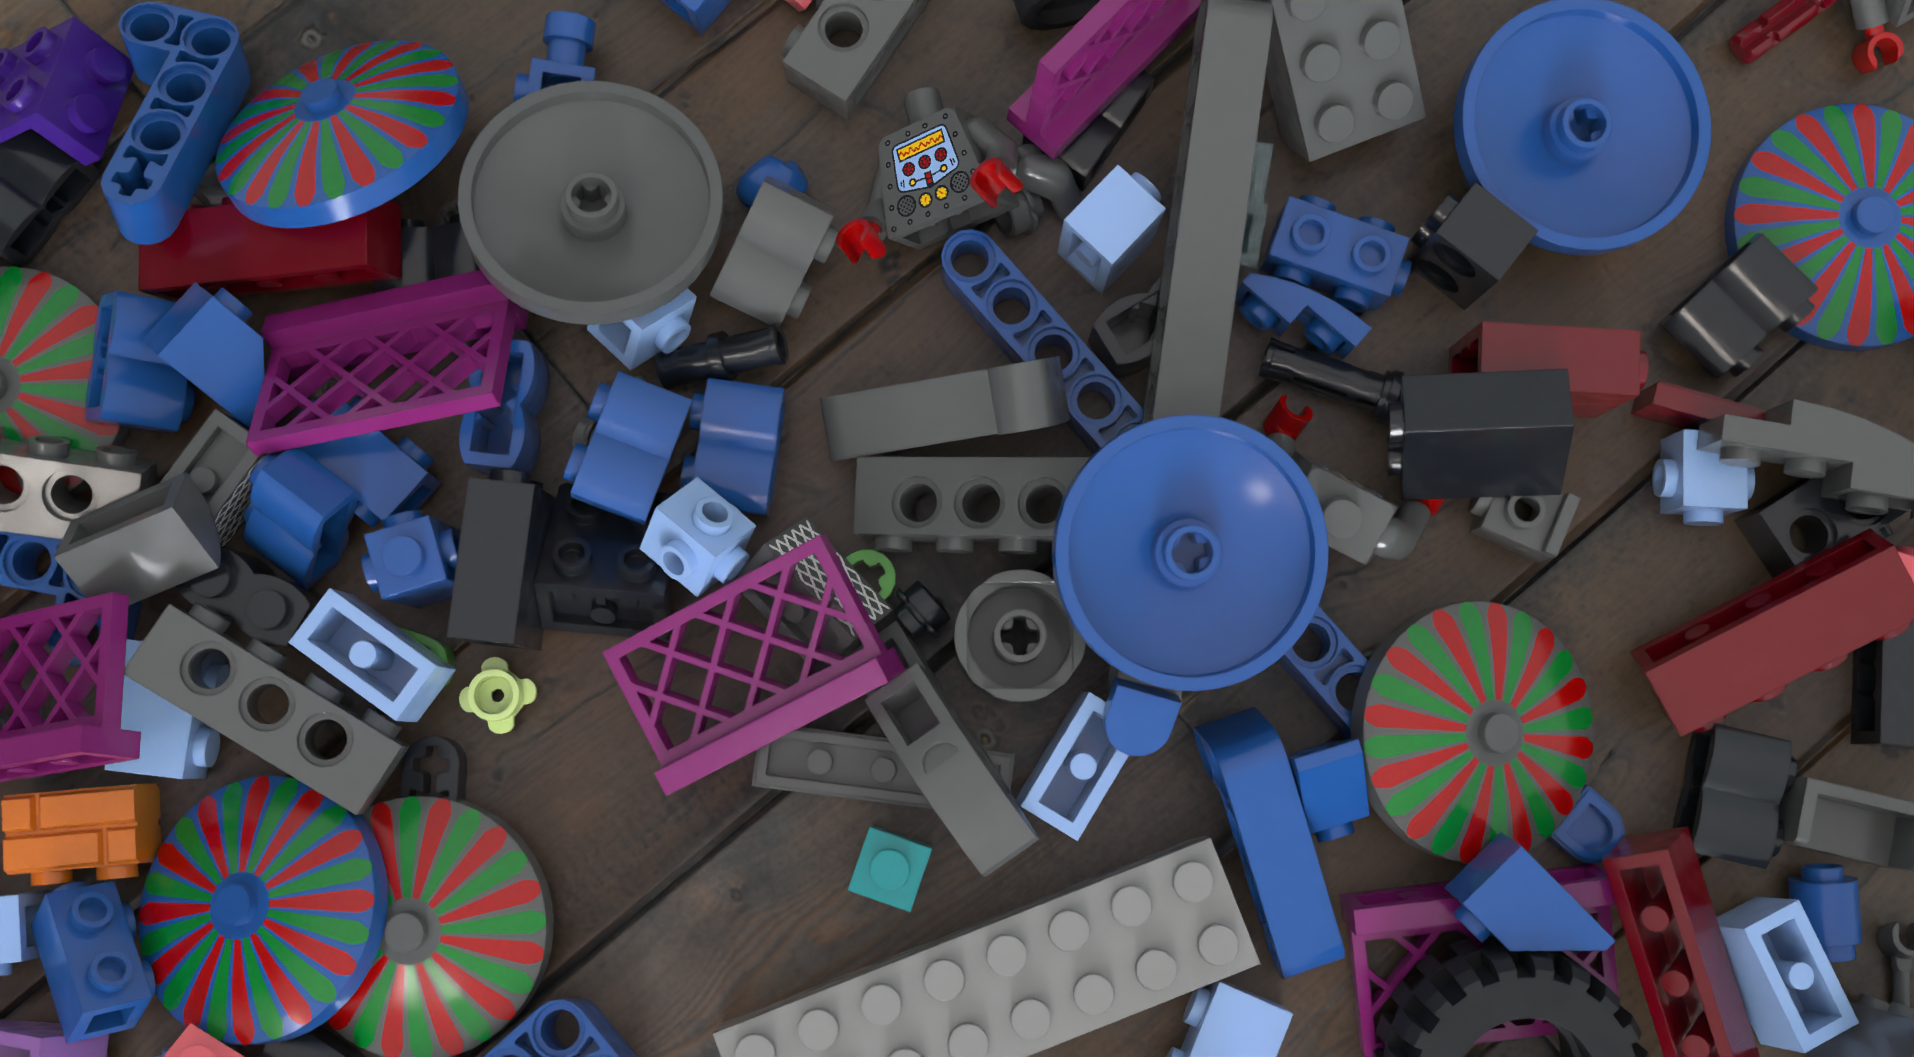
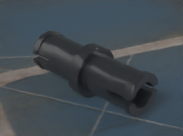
[655,323,789,390]

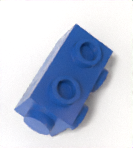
[1259,195,1412,312]
[297,395,442,528]
[361,510,461,609]
[31,881,155,1044]

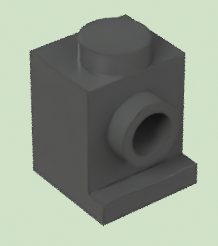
[1468,493,1581,563]

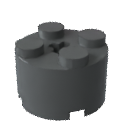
[954,569,1086,704]

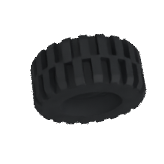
[1373,935,1649,1057]

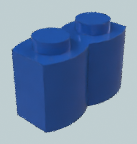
[85,291,195,433]
[459,335,550,475]
[563,371,692,525]
[680,378,787,518]
[243,447,358,589]

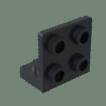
[534,483,673,641]

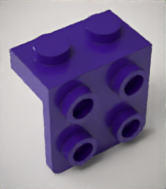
[0,16,134,166]

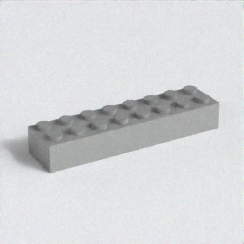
[713,835,1261,1057]

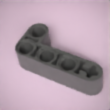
[819,356,1070,461]

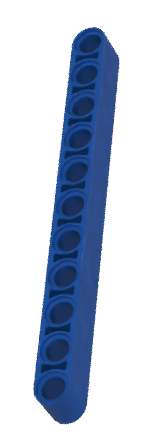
[941,229,1368,740]

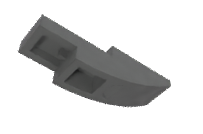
[1696,399,1914,522]
[846,620,1040,877]

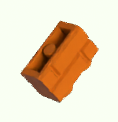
[1,783,162,886]

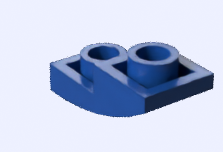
[1235,273,1372,359]

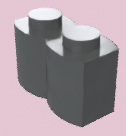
[709,175,841,325]

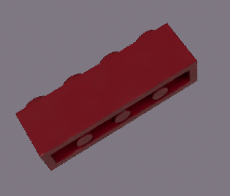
[138,196,401,302]
[1630,528,1914,737]
[1602,826,1760,1057]

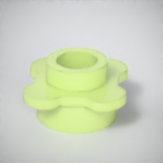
[459,657,537,734]

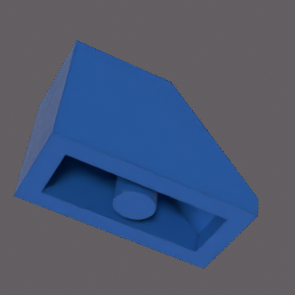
[142,282,265,429]
[1287,739,1370,843]
[1444,832,1615,951]

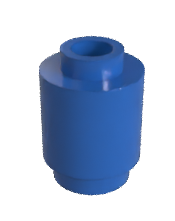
[1787,863,1862,962]

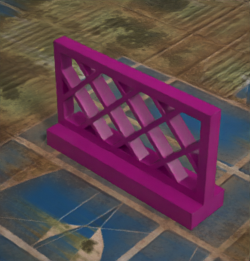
[1006,0,1201,160]
[245,270,529,456]
[602,533,906,796]
[0,592,141,783]
[1339,863,1619,1057]

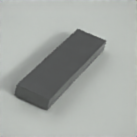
[751,727,1015,809]

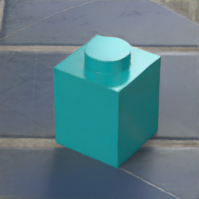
[848,824,933,912]

